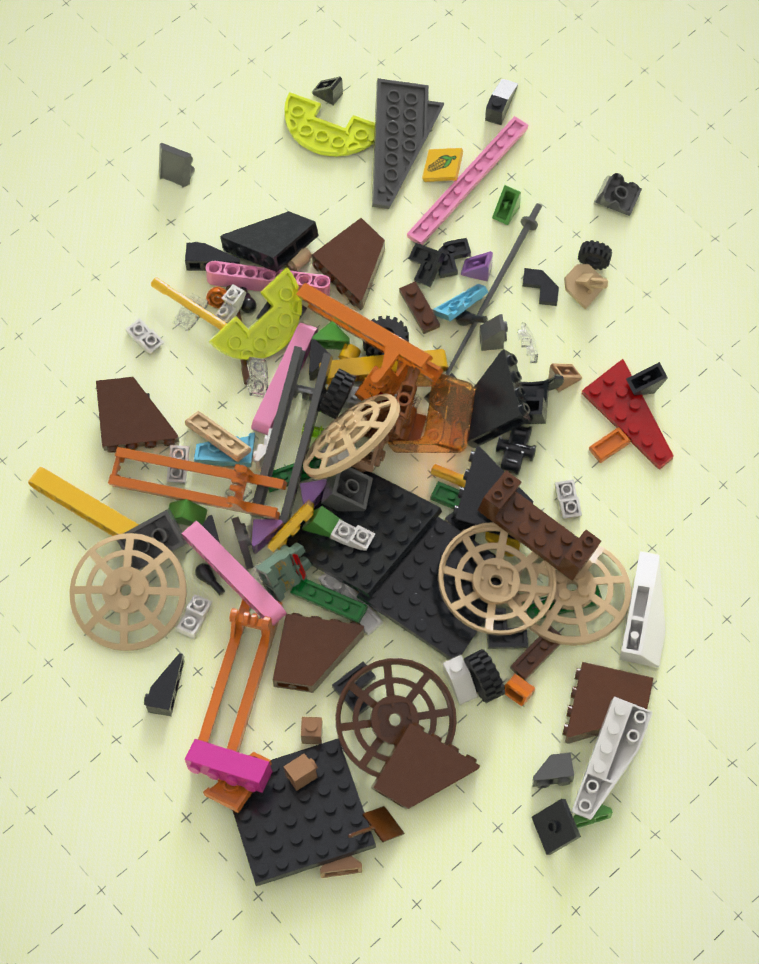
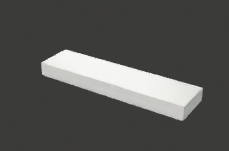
[318,573,383,636]

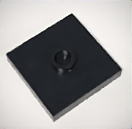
[531,799,581,855]

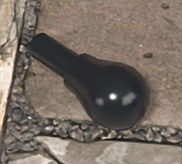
[240,287,257,314]
[455,310,488,326]
[195,563,225,596]

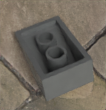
[117,509,188,570]

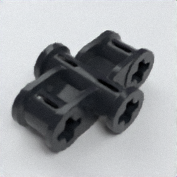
[496,426,537,476]

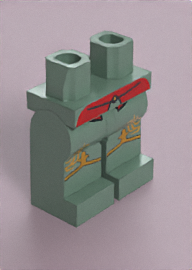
[255,543,312,602]

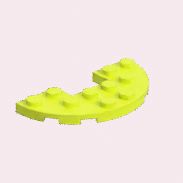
[284,92,375,157]
[209,268,302,360]

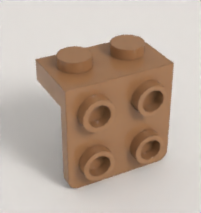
[351,435,389,472]

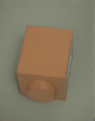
[301,717,323,744]
[283,754,318,791]

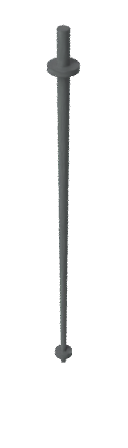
[434,203,542,388]

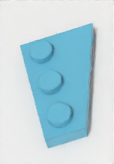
[432,284,488,321]
[194,432,255,467]

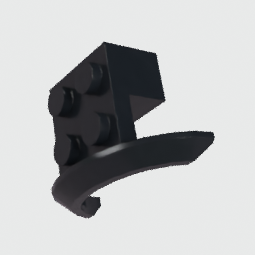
[521,374,564,424]

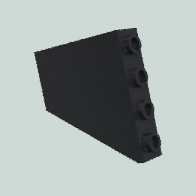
[220,211,319,272]
[456,349,531,448]
[452,446,534,541]

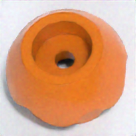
[206,287,227,308]

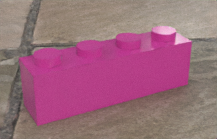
[184,739,272,793]

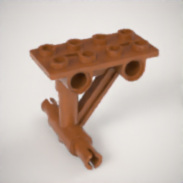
[361,366,427,449]

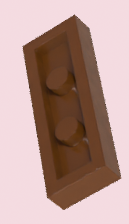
[399,281,440,334]
[510,626,561,681]

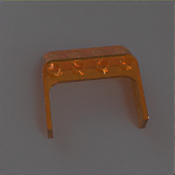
[388,374,475,453]

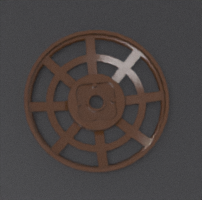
[335,658,457,778]

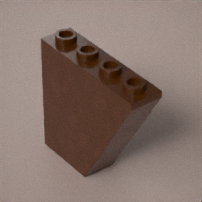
[312,218,385,310]
[96,376,180,453]
[273,613,365,693]
[562,662,654,744]
[371,722,480,809]

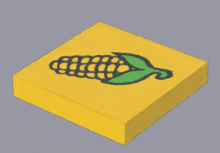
[422,148,464,182]

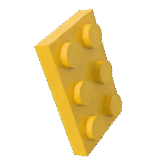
[268,499,314,552]

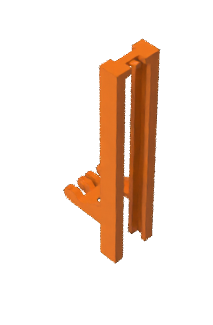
[296,283,444,396]
[108,447,287,520]
[198,599,283,752]

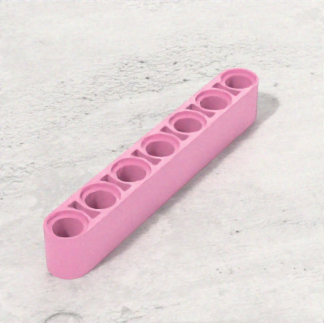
[206,261,330,296]
[251,322,318,435]
[181,521,287,626]

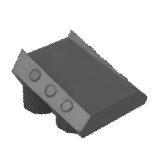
[158,143,195,188]
[594,173,642,216]

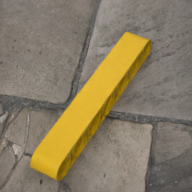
[319,349,448,384]
[28,467,139,536]

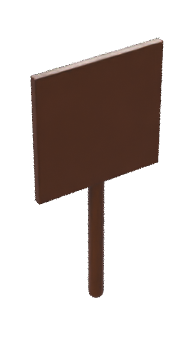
[348,806,405,843]

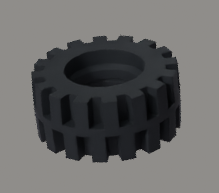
[577,240,612,270]

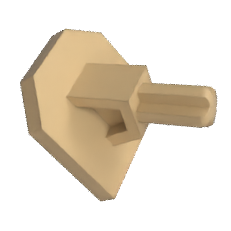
[564,264,608,309]

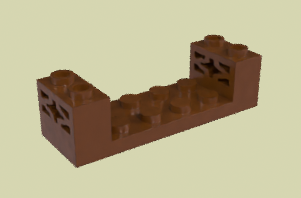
[477,470,602,581]

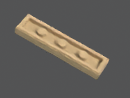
[185,411,251,462]

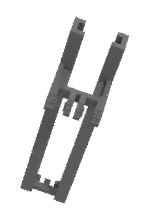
[250,346,333,525]

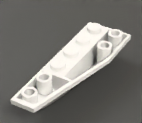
[619,551,666,668]
[571,697,653,820]

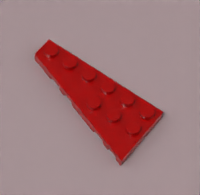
[581,359,674,470]

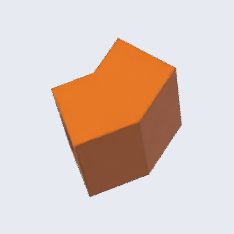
[504,674,535,706]

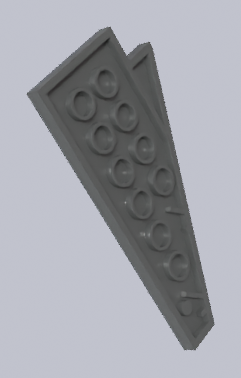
[372,78,444,209]

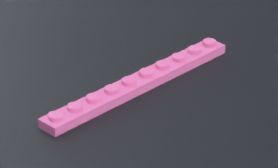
[407,116,529,245]

